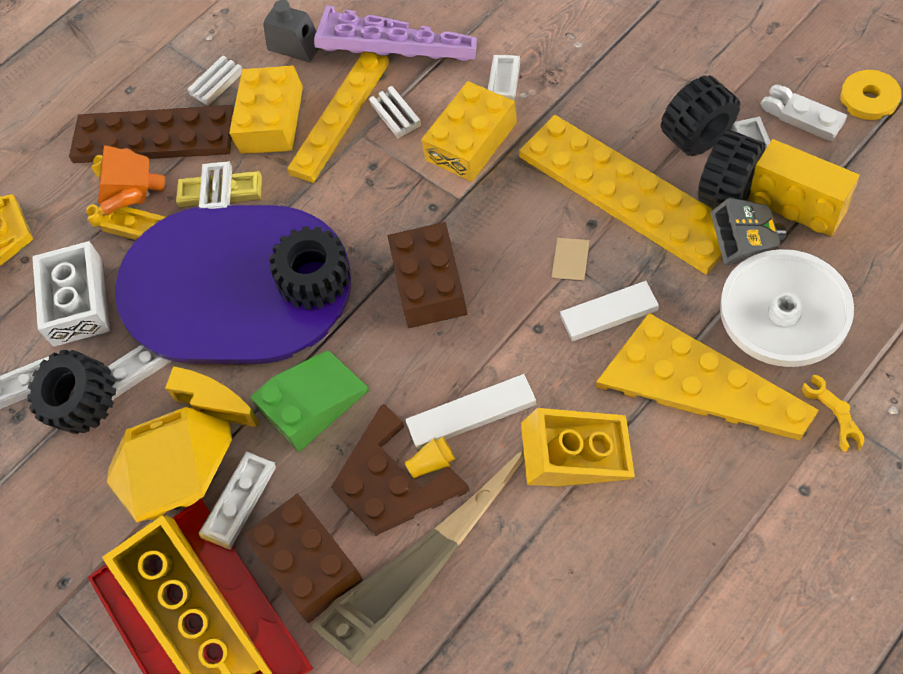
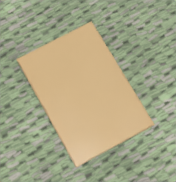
[551,237,590,281]

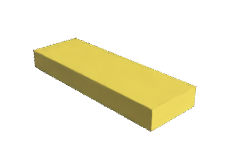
[176,171,262,207]

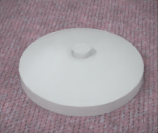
[720,249,854,367]

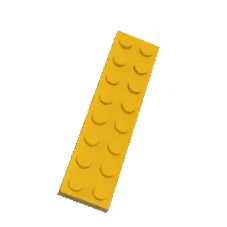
[519,115,722,275]

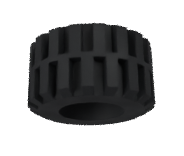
[660,75,741,156]
[698,130,765,207]
[269,226,350,310]
[27,350,116,434]

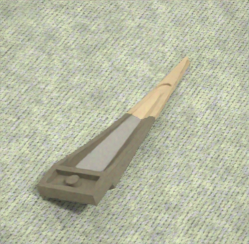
[311,452,525,667]

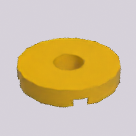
[840,69,901,120]

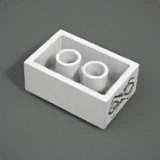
[32,241,110,347]

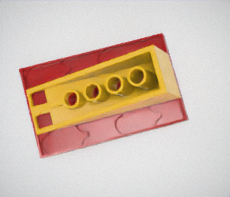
[87,498,313,674]

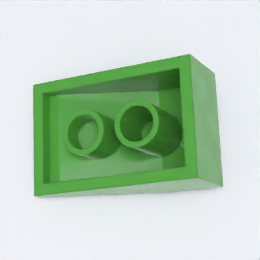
[250,350,369,452]

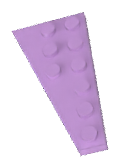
[314,5,477,61]

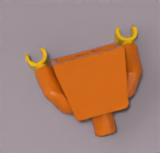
[86,145,165,227]

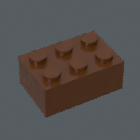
[387,222,468,328]
[243,493,363,623]

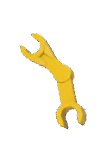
[802,375,865,452]

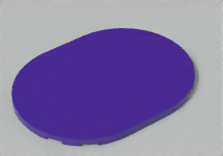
[115,205,351,364]

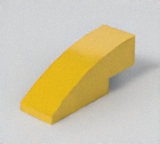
[165,366,259,427]

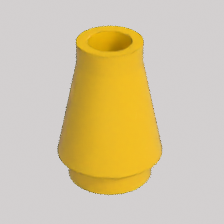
[405,436,456,479]

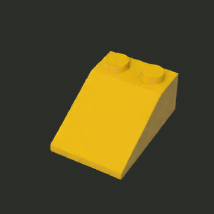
[521,408,635,487]

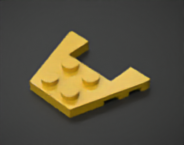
[0,194,33,266]

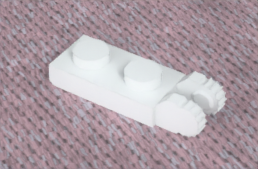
[760,84,847,142]

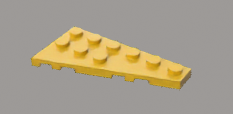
[596,313,819,440]

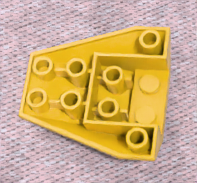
[107,407,232,523]

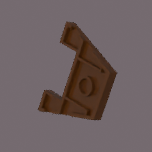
[331,404,469,536]

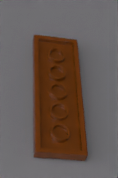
[69,105,234,163]

